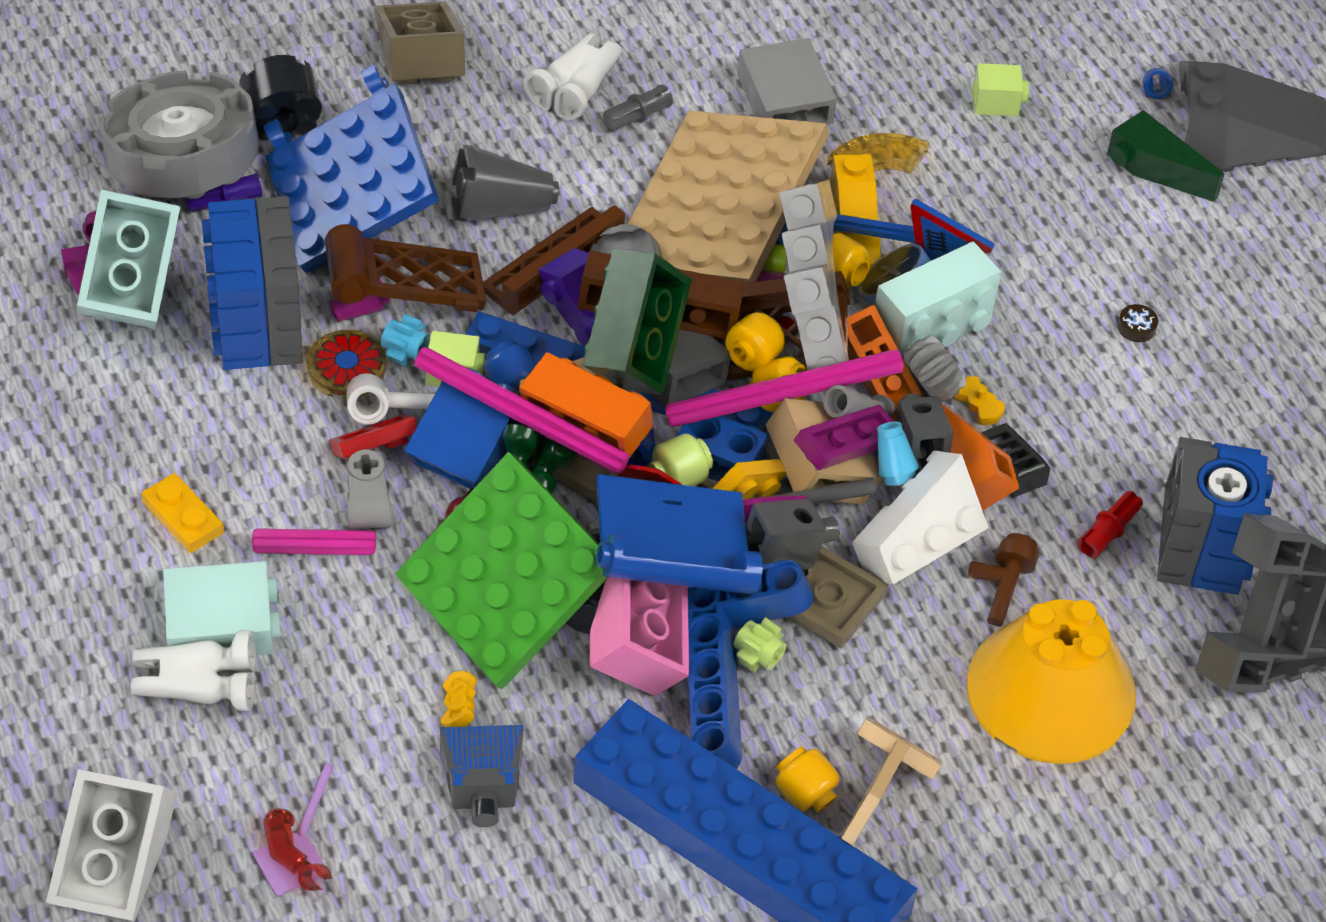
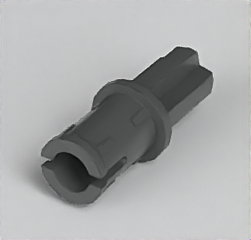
[602,84,673,131]

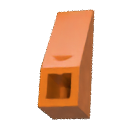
[940,402,1019,511]

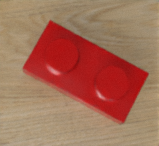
[329,414,417,460]

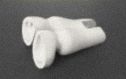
[523,32,622,120]
[130,630,256,711]

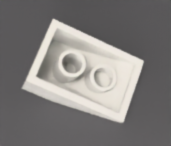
[46,769,177,921]

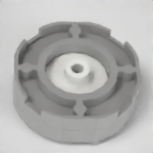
[99,70,259,199]

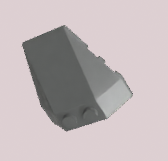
[1179,61,1326,172]

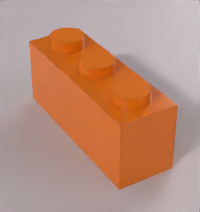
[519,352,653,458]

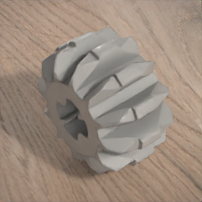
[903,335,966,403]

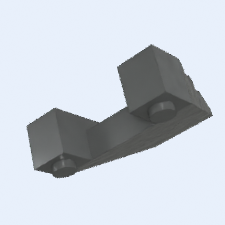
[1195,513,1326,693]

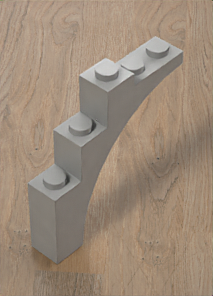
[779,180,849,370]

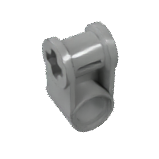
[347,449,391,530]

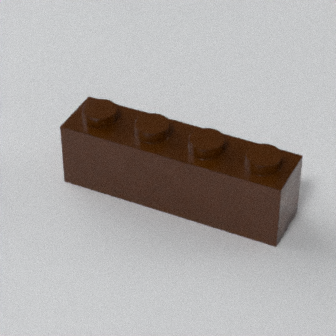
[577,250,745,339]

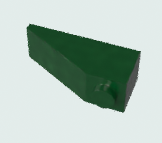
[1107,110,1225,202]

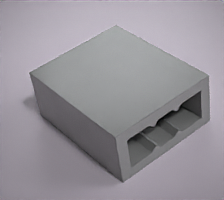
[737,38,837,125]

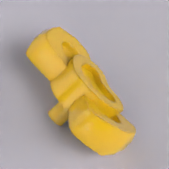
[953,376,1005,426]
[440,671,477,727]

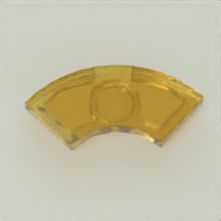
[827,133,930,174]

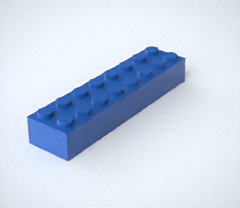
[574,698,918,922]

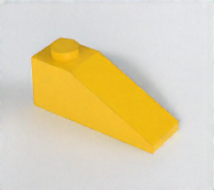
[830,154,881,268]

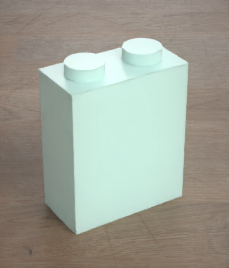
[163,561,280,655]

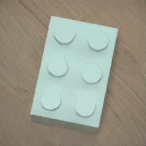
[77,189,180,329]
[875,241,1001,358]

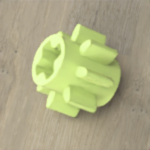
[733,617,787,673]

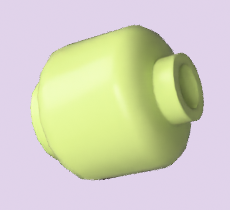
[649,433,713,486]

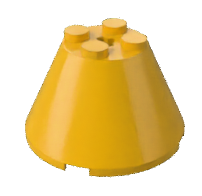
[967,599,1136,764]

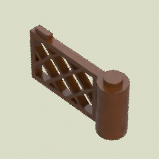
[325,224,486,313]

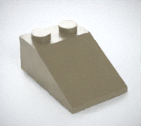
[374,1,465,84]

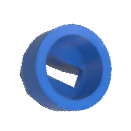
[1142,68,1173,99]

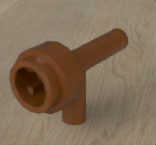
[968,533,1040,627]

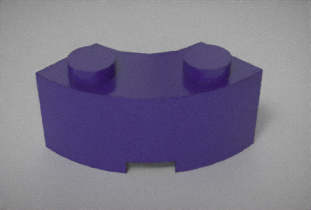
[538,248,595,346]

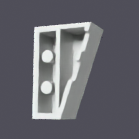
[852,450,989,585]

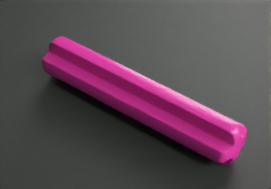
[252,528,376,555]

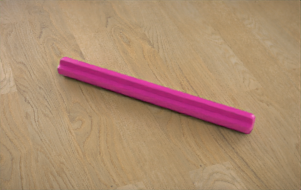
[414,347,629,473]
[665,349,904,427]

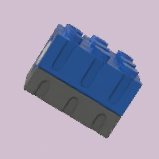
[201,196,303,370]
[1157,437,1273,595]

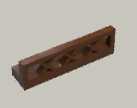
[483,205,625,316]

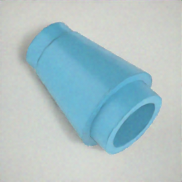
[877,422,919,486]

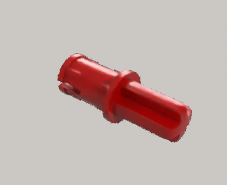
[1077,491,1143,559]

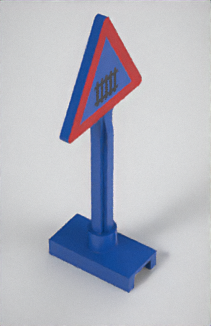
[775,183,995,261]

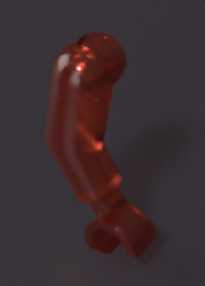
[263,808,332,891]

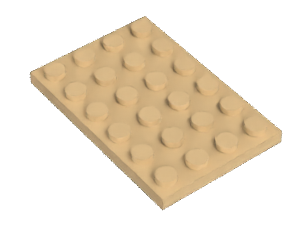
[627,111,829,283]

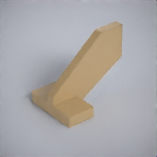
[841,716,942,846]

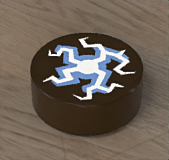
[1118,304,1158,342]

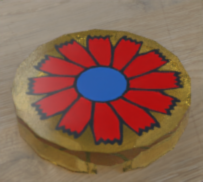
[307,330,386,399]

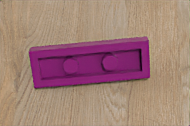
[793,404,894,471]

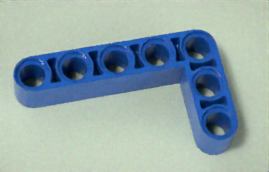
[688,560,814,769]

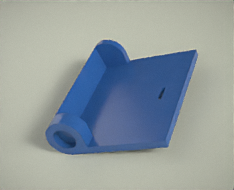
[596,474,763,595]

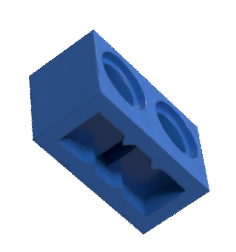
[676,416,768,482]

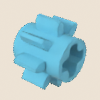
[381,314,430,367]

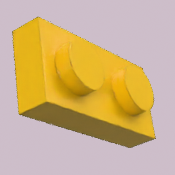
[712,459,786,500]
[141,473,224,554]

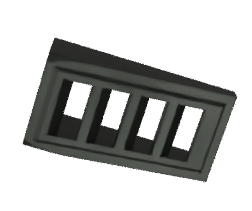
[981,423,1051,498]

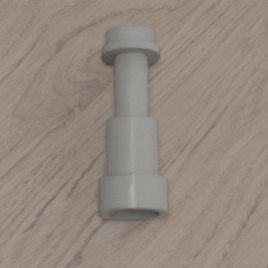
[823,385,895,418]

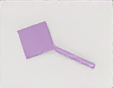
[252,763,333,897]

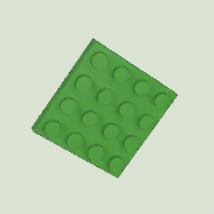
[395,452,608,689]

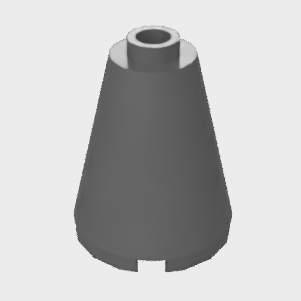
[451,145,559,222]

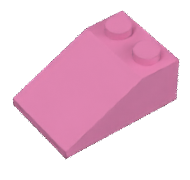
[590,577,689,696]

